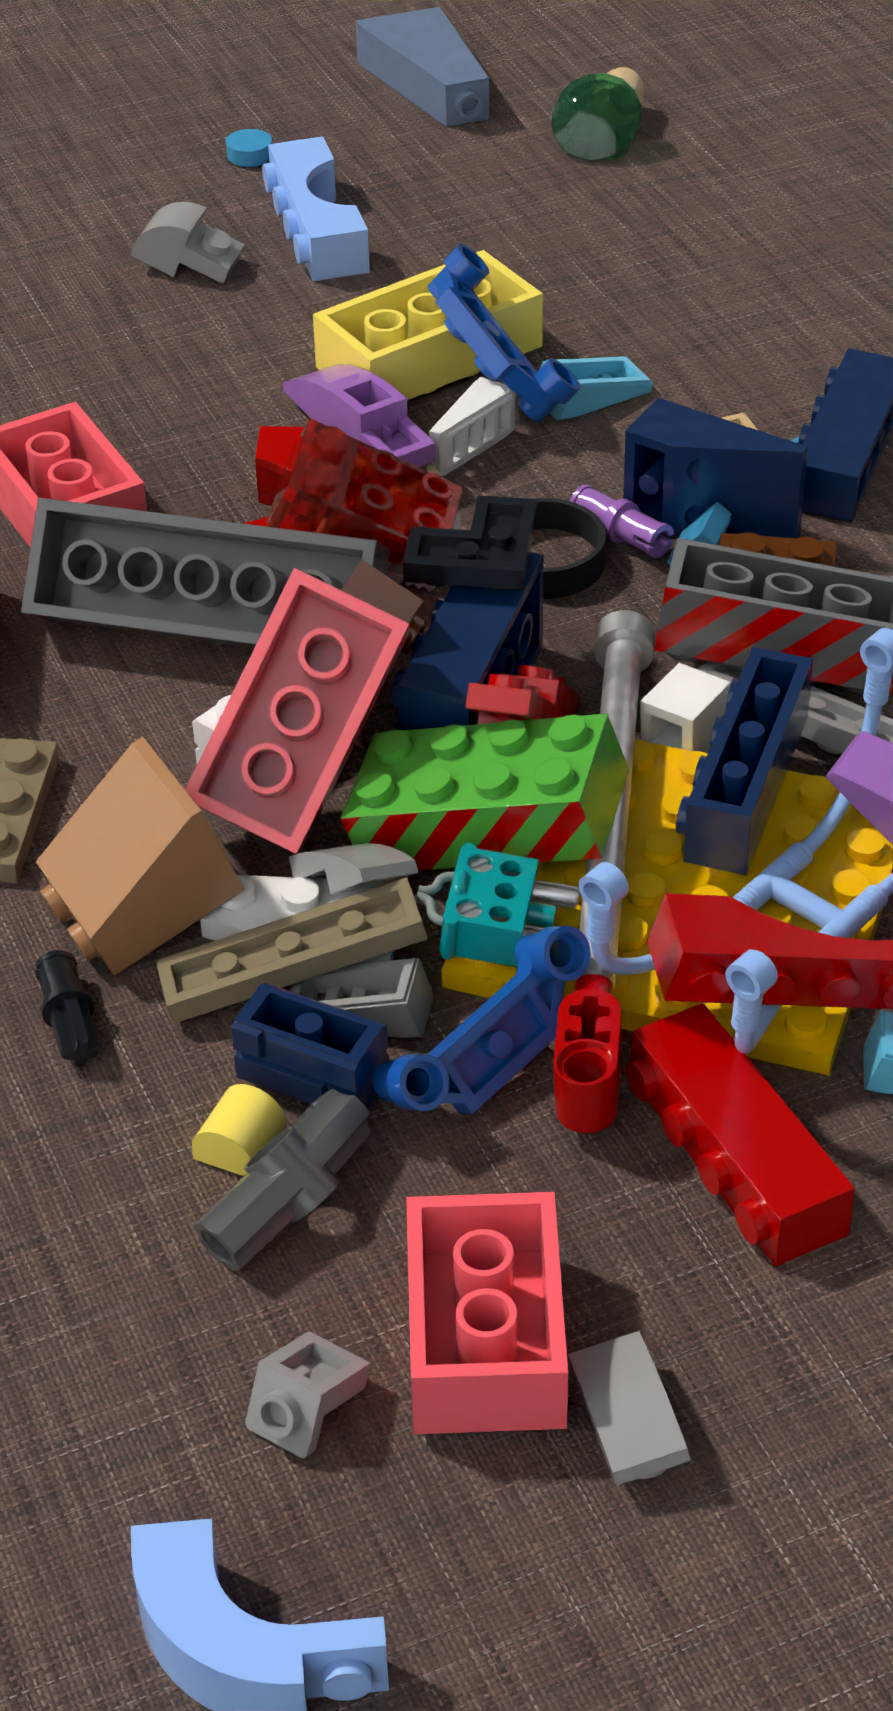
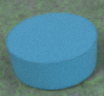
[226,129,272,167]

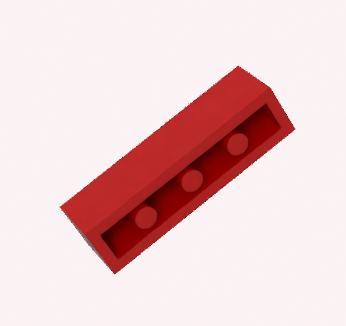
[626,1003,855,1267]

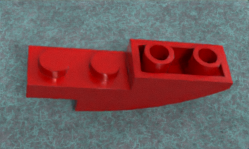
[465,665,580,724]

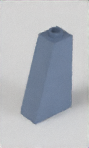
[356,7,489,127]

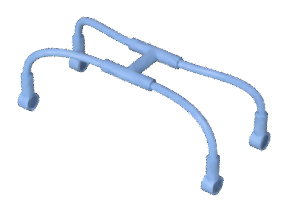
[578,628,893,1054]

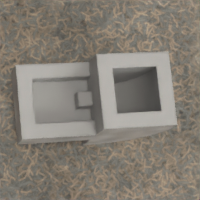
[130,202,245,284]

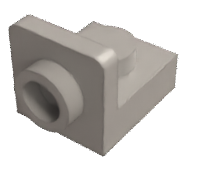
[245,1331,371,1458]

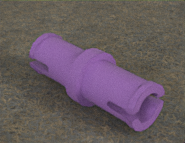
[570,484,674,558]

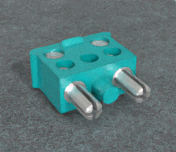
[416,843,580,967]

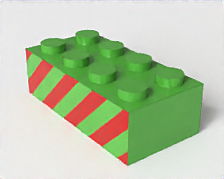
[340,713,629,870]

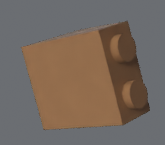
[36,736,245,977]

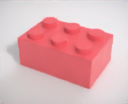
[0,401,147,547]
[406,1192,568,1434]

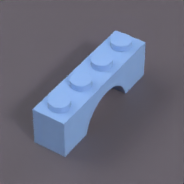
[262,136,370,281]

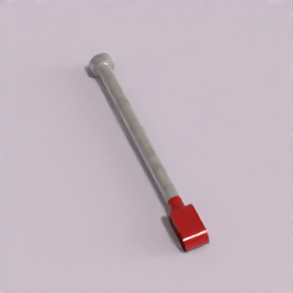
[553,610,655,1133]

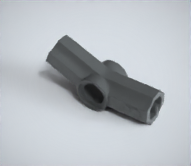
[193,1088,371,1271]

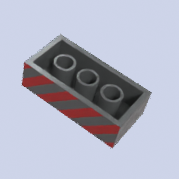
[654,538,893,695]

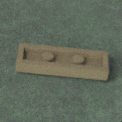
[0,738,60,884]

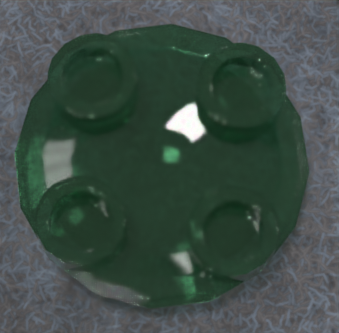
[551,73,642,161]

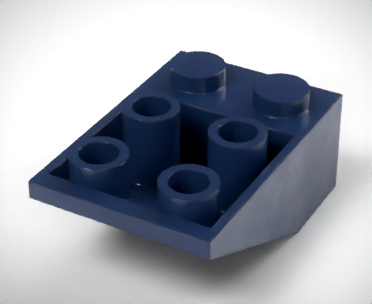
[623,398,808,539]

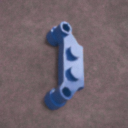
[428,244,581,423]
[373,926,591,1114]

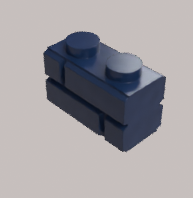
[231,983,389,1109]

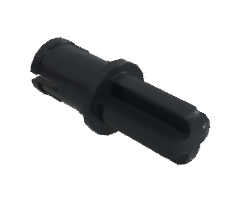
[35,950,100,1067]

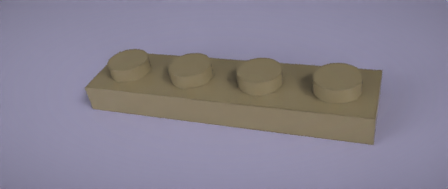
[156,877,428,1023]

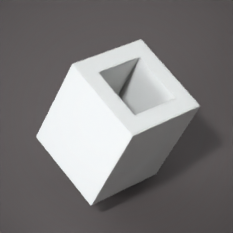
[640,663,731,753]

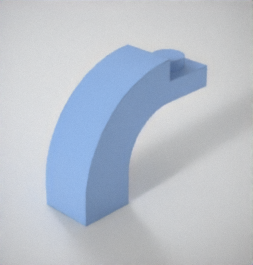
[131,1518,389,1711]

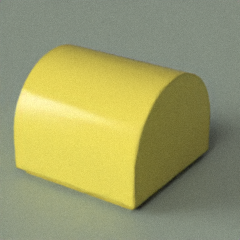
[192,1084,287,1176]

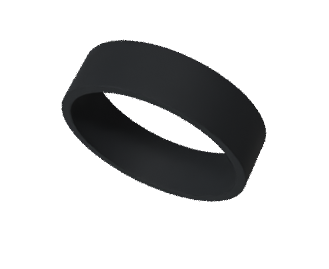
[534,498,606,599]

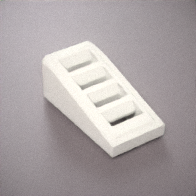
[429,377,516,476]

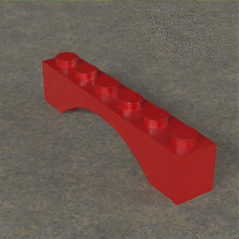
[647,893,893,1009]

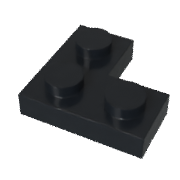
[403,495,537,590]

